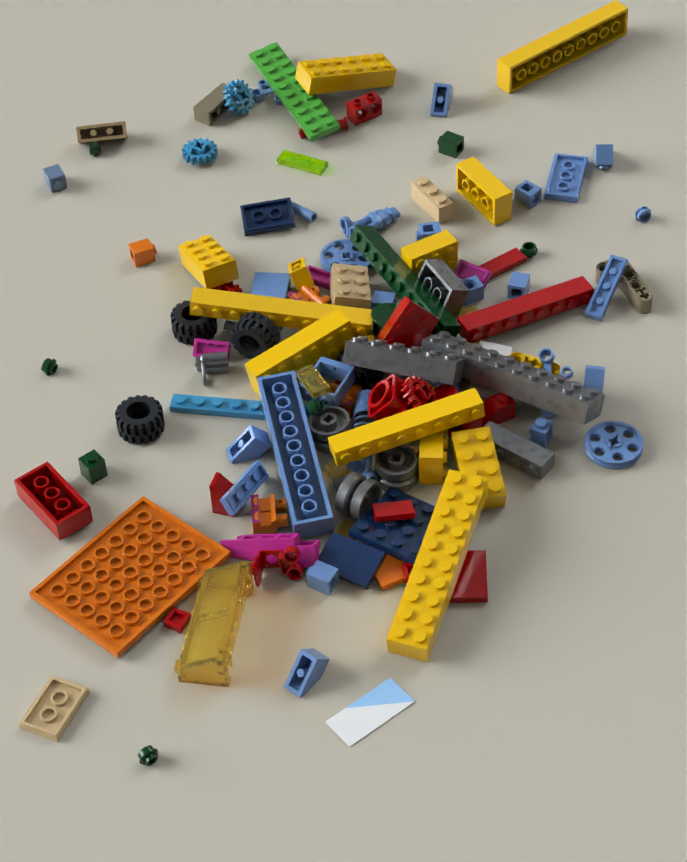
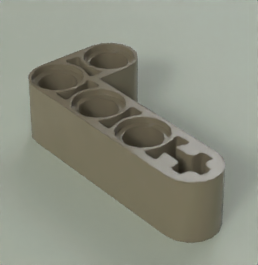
[595,257,653,314]

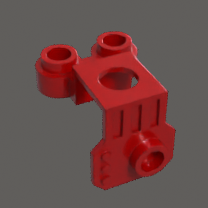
[250,545,304,587]

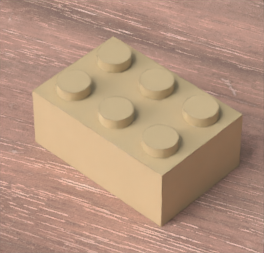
[329,263,371,309]

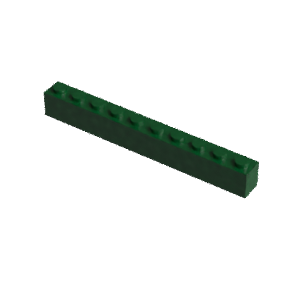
[350,225,461,337]

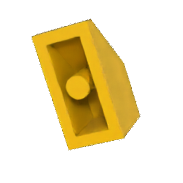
[288,257,314,292]

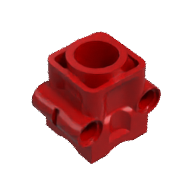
[368,374,413,421]

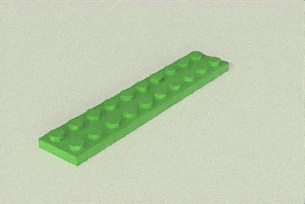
[249,42,340,142]

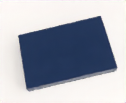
[240,197,296,236]
[318,532,387,590]

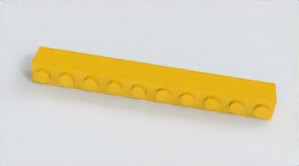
[190,287,373,336]

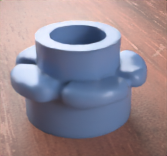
[635,206,651,223]

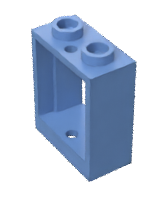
[301,356,356,406]

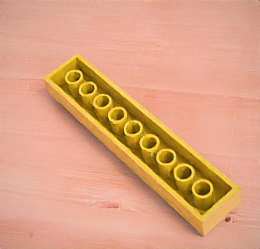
[497,0,628,94]
[386,469,489,662]

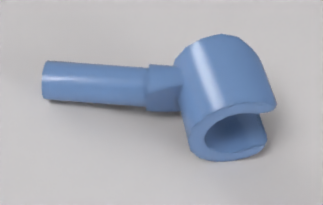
[362,456,378,481]

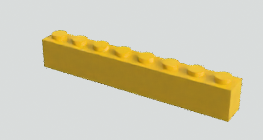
[328,388,485,466]

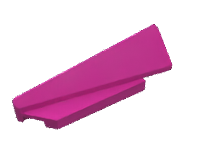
[220,533,321,568]

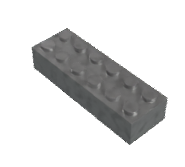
[343,336,465,385]

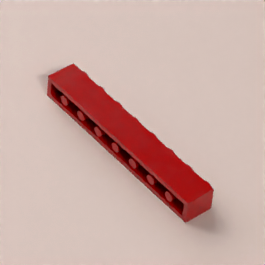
[457,276,594,343]

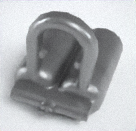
[195,351,229,386]

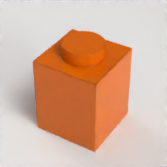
[128,238,157,267]

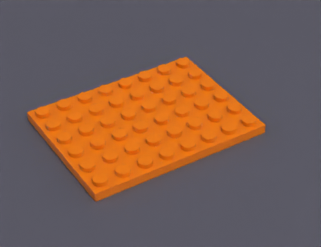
[29,496,231,658]

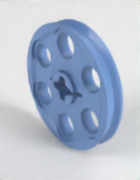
[320,239,372,273]
[584,421,643,469]

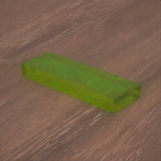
[277,150,328,176]

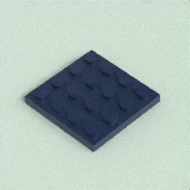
[348,487,435,565]

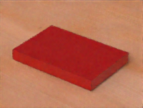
[449,550,488,603]

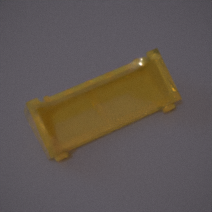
[174,561,254,687]

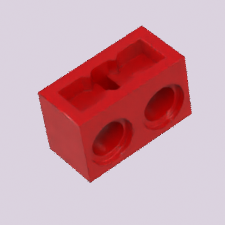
[346,91,382,126]

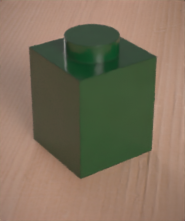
[437,131,464,159]
[78,449,108,485]

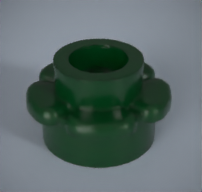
[90,141,101,157]
[520,242,538,258]
[41,358,58,376]
[308,398,324,416]
[138,745,158,766]

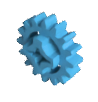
[223,79,255,115]
[182,138,218,166]

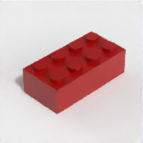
[14,461,93,541]

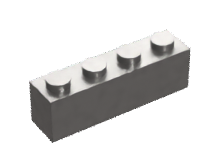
[484,421,555,480]

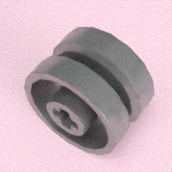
[308,406,351,454]
[375,445,418,492]
[335,472,382,521]

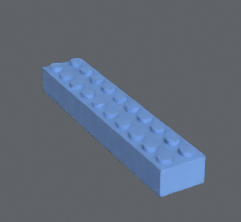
[257,371,334,538]

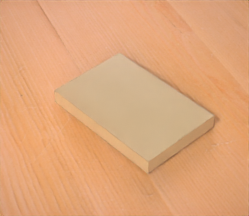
[19,675,90,742]

